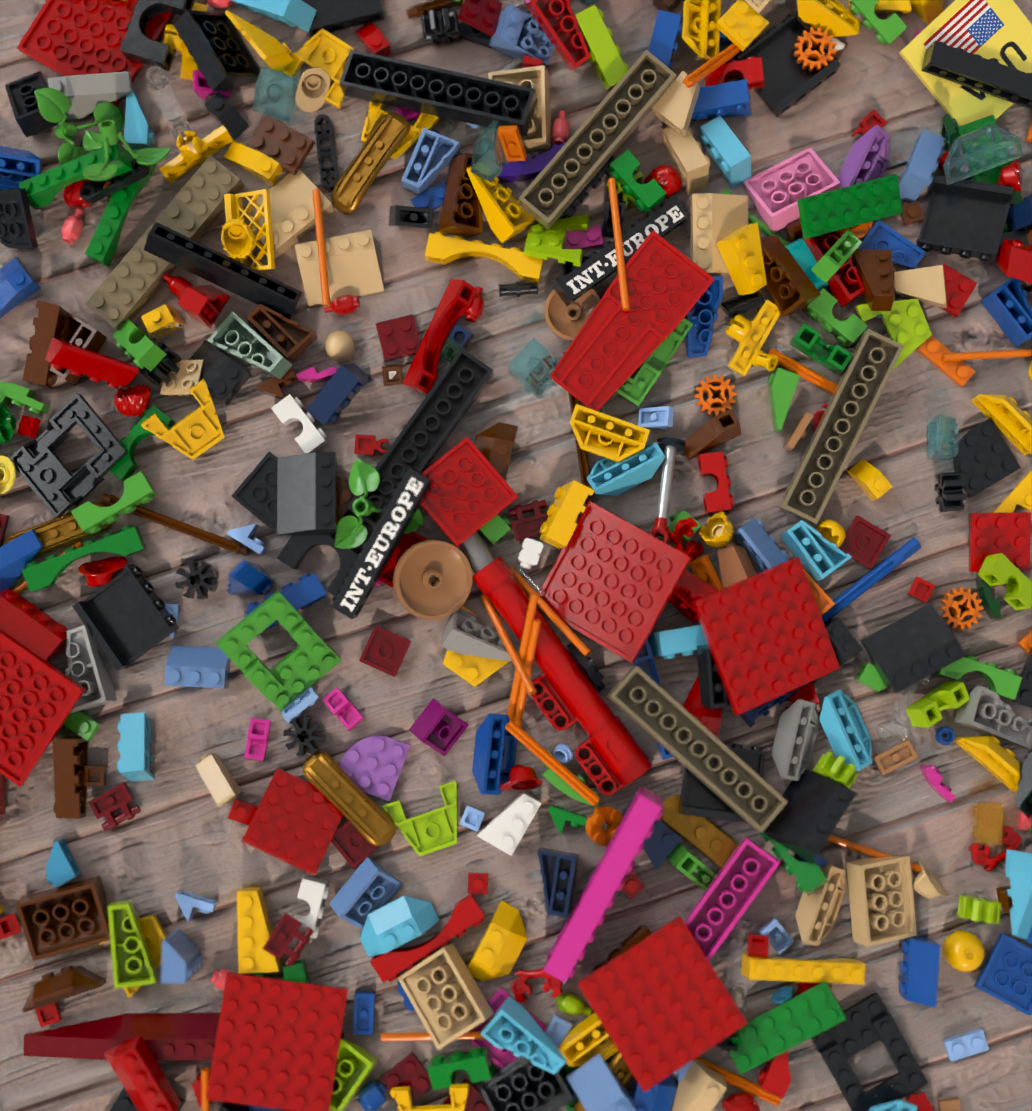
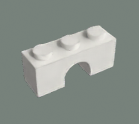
[271,394,327,454]
[293,875,330,943]

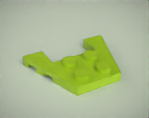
[524,214,590,267]
[855,299,932,371]
[383,780,457,857]

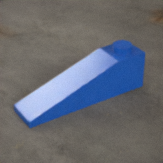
[0,257,40,318]
[684,276,723,358]
[0,529,43,593]

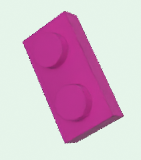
[564,225,604,250]

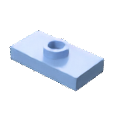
[544,1014,572,1049]

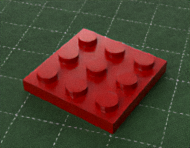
[969,512,1031,572]

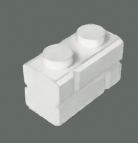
[518,538,544,570]

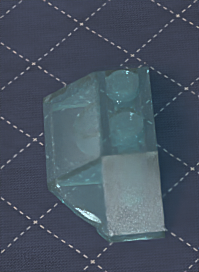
[943,124,1023,185]

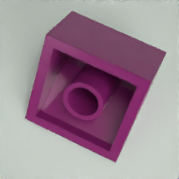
[409,698,469,756]

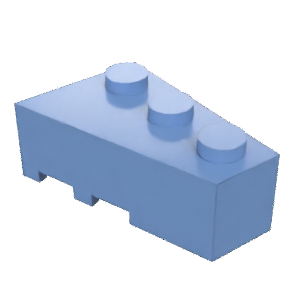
[401,128,460,195]
[899,129,945,203]

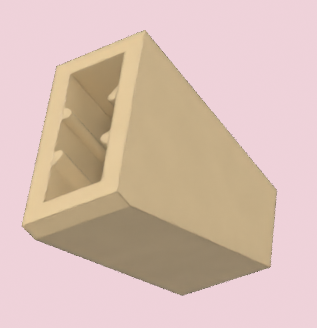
[652,71,700,137]
[894,265,947,308]
[195,753,243,807]

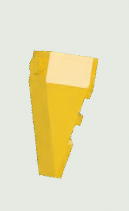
[224,10,293,75]
[466,162,537,244]

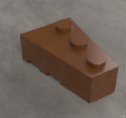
[851,250,895,311]

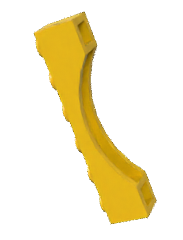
[425,232,543,284]
[741,953,866,985]

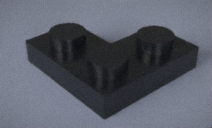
[567,642,606,691]

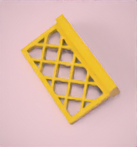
[224,189,275,271]

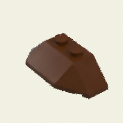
[474,422,518,481]
[22,965,106,1013]

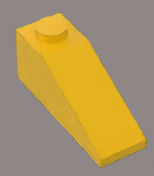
[224,141,283,186]

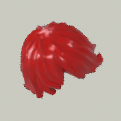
[644,165,683,199]
[114,384,151,417]
[721,1092,760,1111]

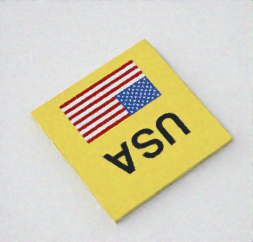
[899,0,1032,127]

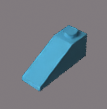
[124,89,155,150]

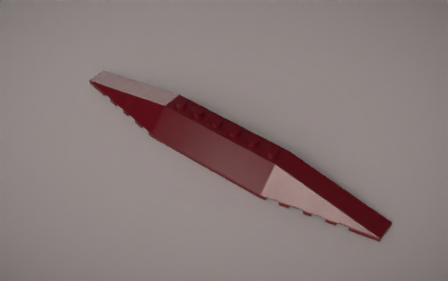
[24,1012,344,1060]

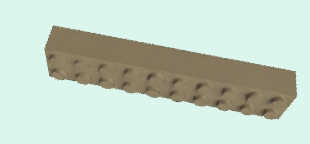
[518,50,677,230]
[85,155,244,329]
[778,329,904,525]
[607,666,788,833]

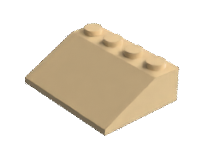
[488,65,551,151]
[244,169,334,260]
[689,193,748,275]
[295,230,385,307]
[846,855,917,947]
[398,943,494,1050]

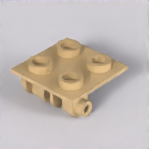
[160,360,204,396]

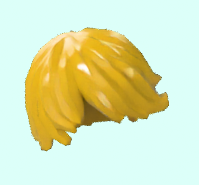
[221,219,255,259]
[699,511,734,548]

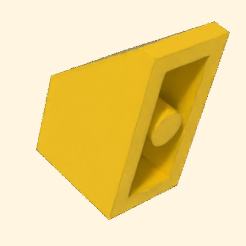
[848,459,893,501]

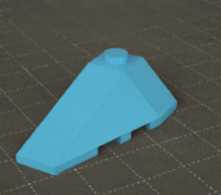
[480,996,567,1075]

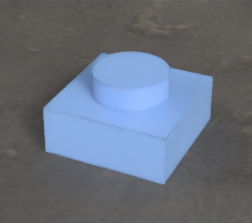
[459,805,485,832]

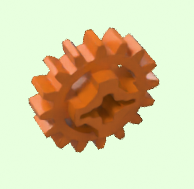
[794,27,836,71]
[694,374,737,417]
[938,587,984,630]

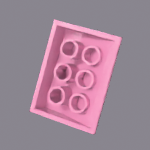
[743,147,841,233]

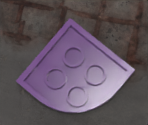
[340,736,411,801]

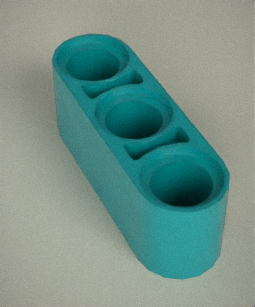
[785,238,828,291]

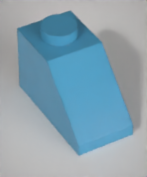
[45,838,82,888]

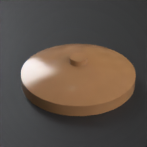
[393,540,472,620]

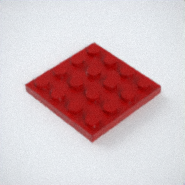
[420,437,518,547]
[241,768,343,876]

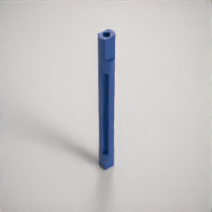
[821,537,921,624]

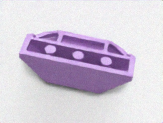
[837,125,890,188]

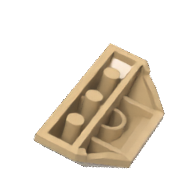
[795,865,846,947]

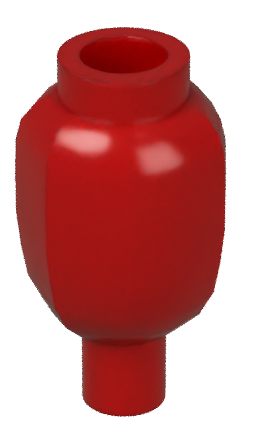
[162,273,194,297]
[464,286,484,322]
[324,294,360,315]

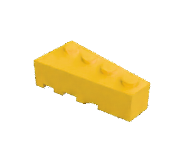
[237,887,283,973]

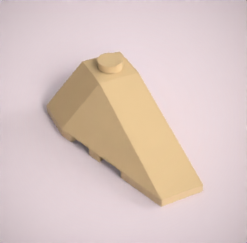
[671,1059,727,1111]

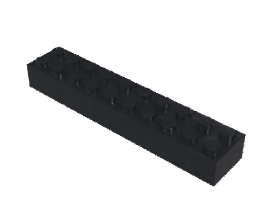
[339,49,538,136]
[347,348,494,526]

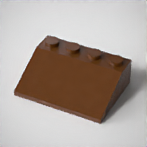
[15,875,110,961]

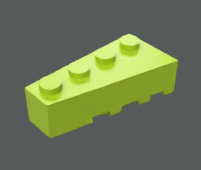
[575,5,629,91]
[108,900,159,989]

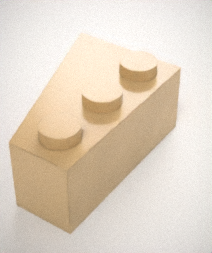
[662,126,711,195]

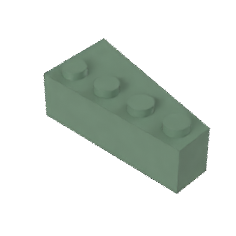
[207,311,293,379]

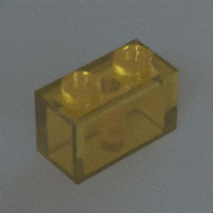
[973,801,1004,845]

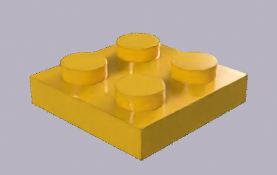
[715,0,769,51]

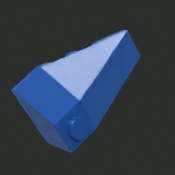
[227,560,275,595]

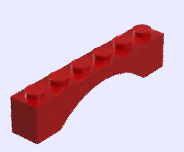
[402,279,478,394]
[370,894,485,983]
[757,982,832,1098]

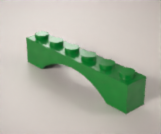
[19,142,132,210]
[85,149,157,267]
[22,525,147,592]

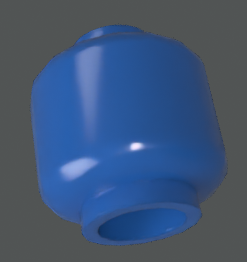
[357,1081,387,1111]

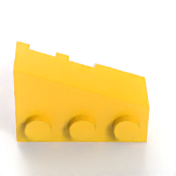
[716,222,767,296]
[539,480,595,549]

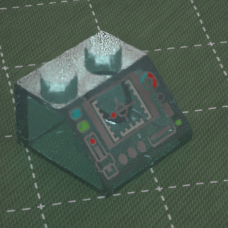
[471,120,504,182]
[508,338,559,396]

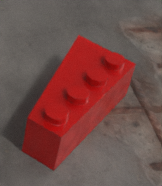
[526,0,590,71]
[803,230,865,307]

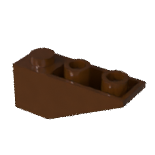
[683,409,741,460]

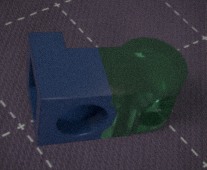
[440,324,474,362]

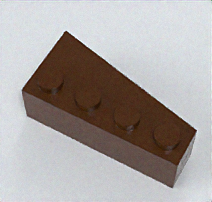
[760,235,821,317]
[52,737,89,819]

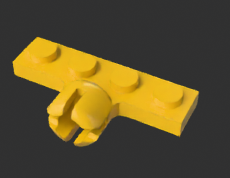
[163,2,208,81]
[159,125,233,184]
[726,299,780,377]

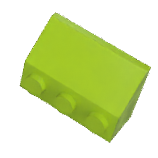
[330,1038,379,1111]

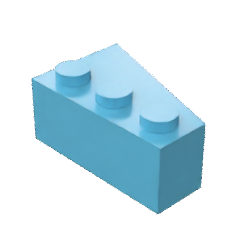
[699,116,751,190]
[780,520,852,582]
[117,712,155,782]

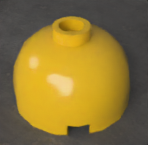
[942,930,985,972]

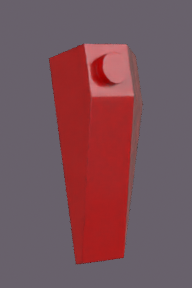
[682,674,722,738]

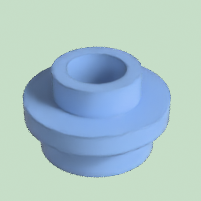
[553,744,573,763]

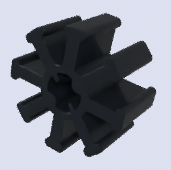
[421,8,461,44]
[137,342,181,386]
[934,472,966,512]
[175,560,219,600]
[283,715,326,756]

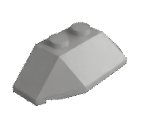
[772,699,819,781]

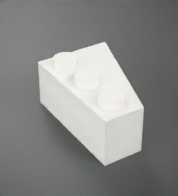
[477,791,541,856]

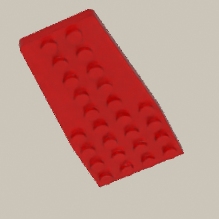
[551,230,715,411]

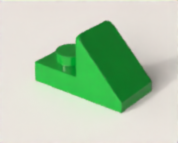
[548,804,587,835]

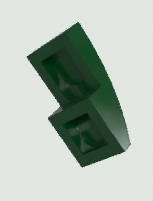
[976,579,1001,619]

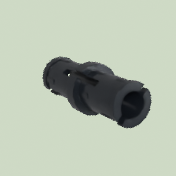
[499,281,538,297]

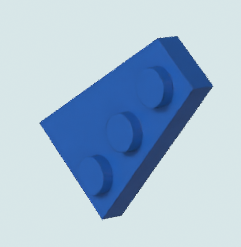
[856,219,926,269]

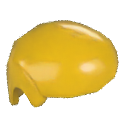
[817,519,846,548]

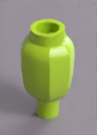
[555,992,592,1016]

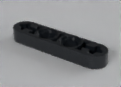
[314,114,339,190]
[80,158,150,204]

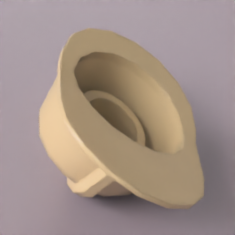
[295,67,331,113]
[914,860,947,899]

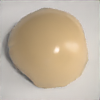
[325,331,355,362]

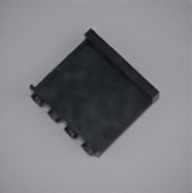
[302,0,385,38]
[736,12,841,118]
[916,175,1014,262]
[72,564,179,671]
[679,742,769,822]

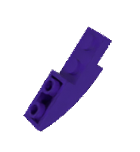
[492,142,565,182]

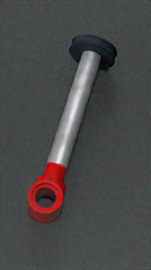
[649,437,686,545]

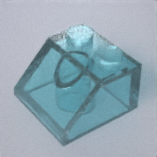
[253,66,299,123]
[927,415,959,460]

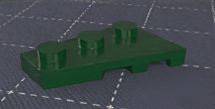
[940,114,962,164]

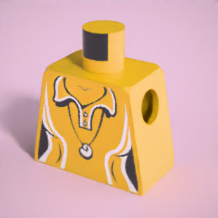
[141,304,186,342]

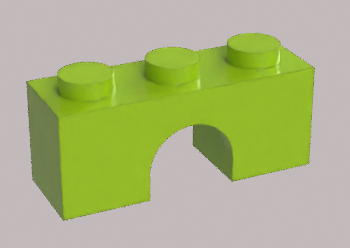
[978,553,1032,611]
[906,681,970,728]

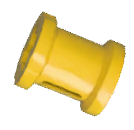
[752,349,778,371]

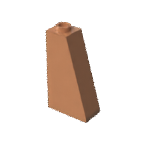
[717,543,756,588]

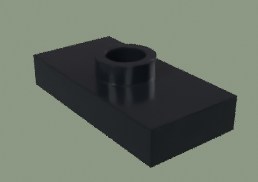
[459,21,492,49]
[721,291,765,318]

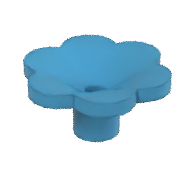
[771,986,794,1004]

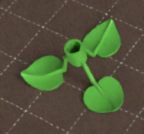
[34,88,124,165]
[83,120,170,181]
[335,459,423,549]

